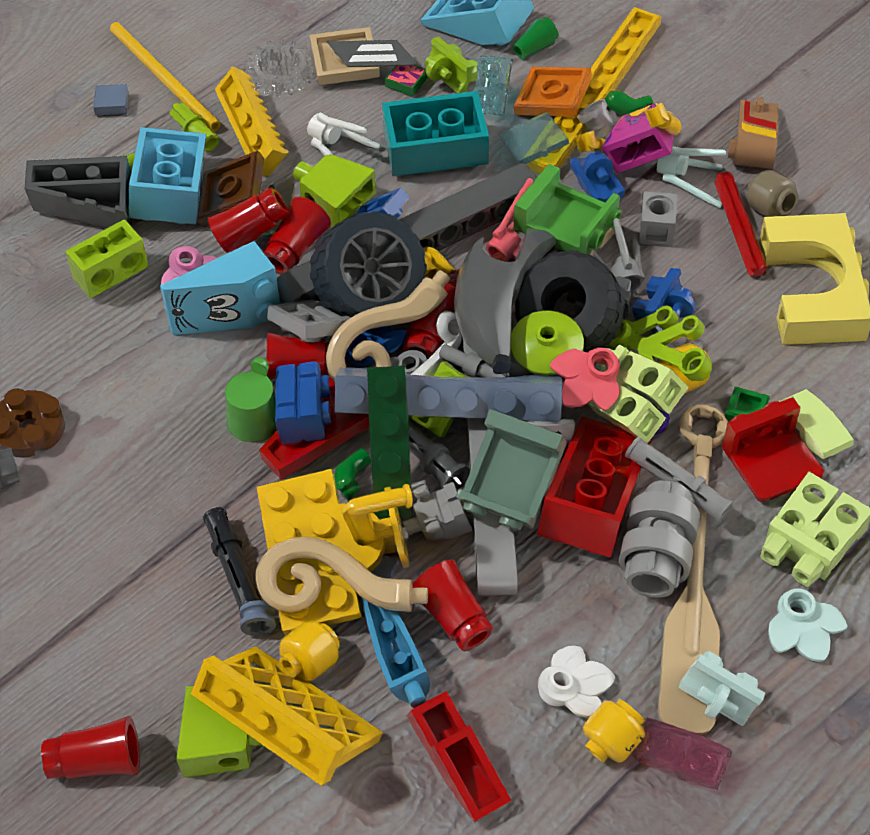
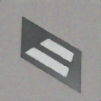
[326,40,419,66]

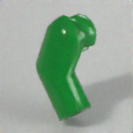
[605,91,654,116]

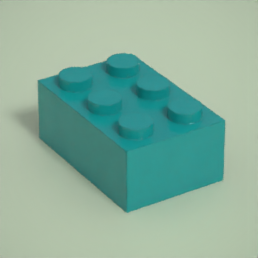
[382,91,489,176]

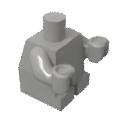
[403,479,473,541]

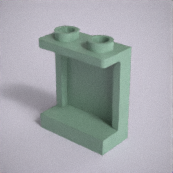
[456,409,567,531]

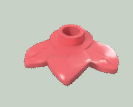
[550,348,620,411]

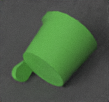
[225,357,277,443]

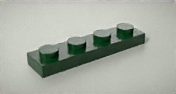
[367,366,413,520]

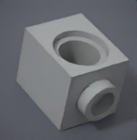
[639,191,678,247]

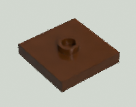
[197,150,264,227]

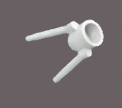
[307,112,382,156]

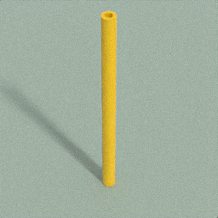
[110,22,221,132]

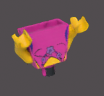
[575,103,682,173]

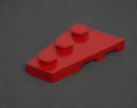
[259,377,370,480]

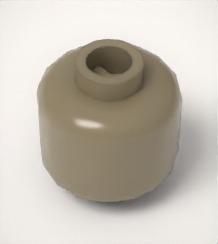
[747,170,798,217]

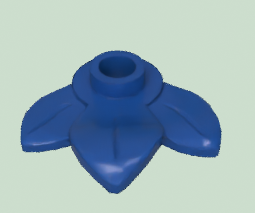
[345,325,407,368]

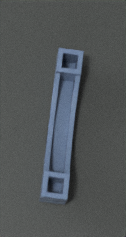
[335,367,563,421]

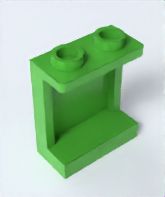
[513,164,622,254]

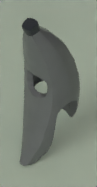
[454,228,557,374]

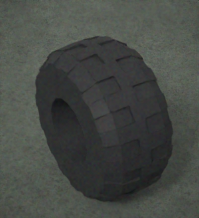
[514,250,625,353]

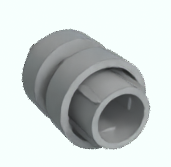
[619,480,700,598]

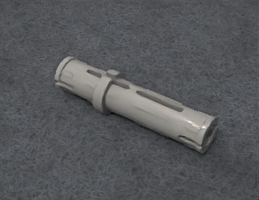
[625,437,733,522]

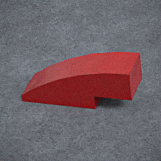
[406,691,512,822]

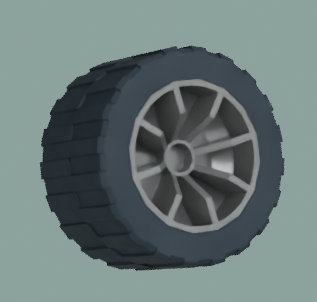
[310,211,427,317]

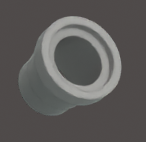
[577,99,616,138]

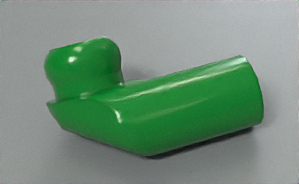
[334,448,371,499]

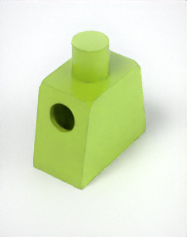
[293,154,376,227]
[177,686,264,777]

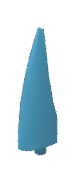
[361,597,431,708]

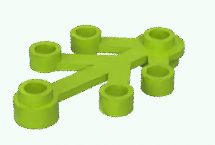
[606,305,712,381]

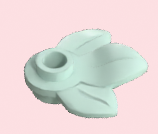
[768,588,847,662]

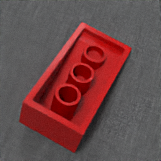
[537,416,652,558]

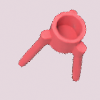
[486,178,533,262]

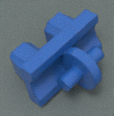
[570,150,625,203]
[632,268,696,335]

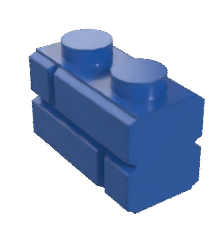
[275,361,332,444]

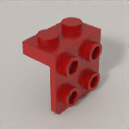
[722,397,824,503]

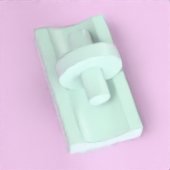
[678,651,765,726]

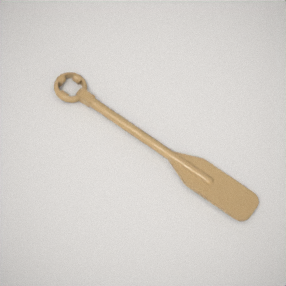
[658,405,728,735]

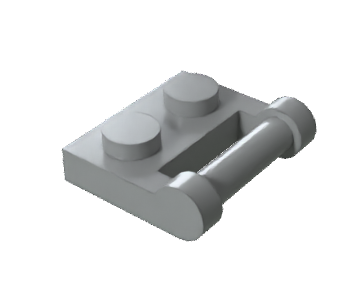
[267,299,351,342]

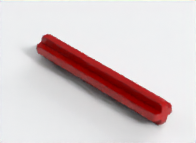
[714,171,767,278]

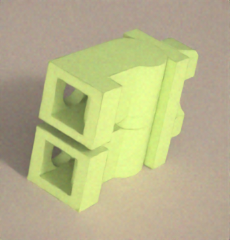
[587,345,689,444]
[760,472,870,587]

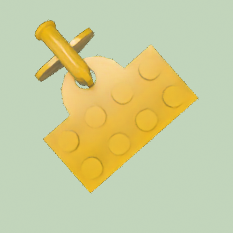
[257,469,413,636]

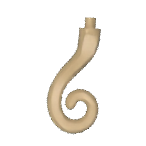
[326,270,450,383]
[256,537,428,613]

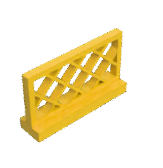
[191,646,383,786]

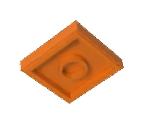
[513,67,592,117]

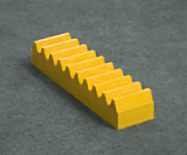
[215,66,289,177]

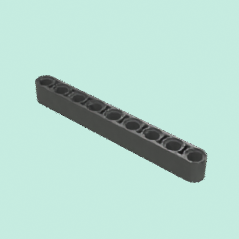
[277,163,538,304]

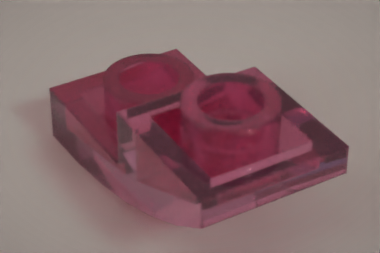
[631,717,732,790]

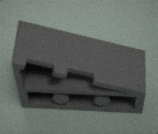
[24,156,132,228]

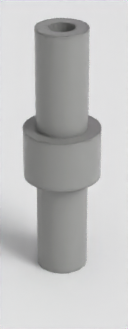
[439,344,510,378]

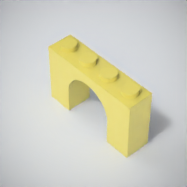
[759,213,870,345]

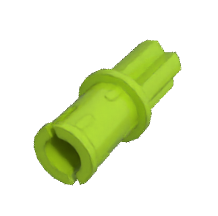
[169,103,219,152]

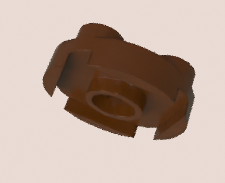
[0,388,65,458]

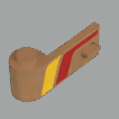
[728,97,779,170]

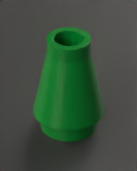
[512,17,559,60]

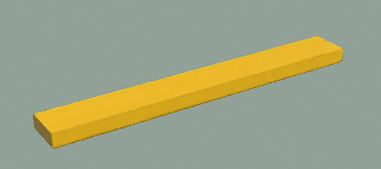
[524,7,662,174]

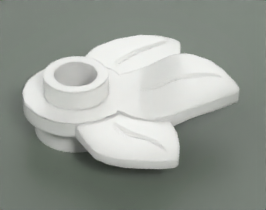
[538,646,615,718]

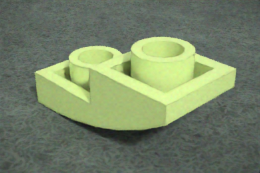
[779,389,854,459]

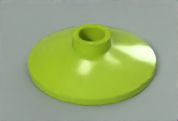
[511,311,584,376]

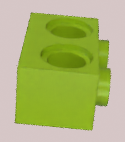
[65,219,149,299]

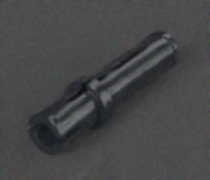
[203,507,263,610]

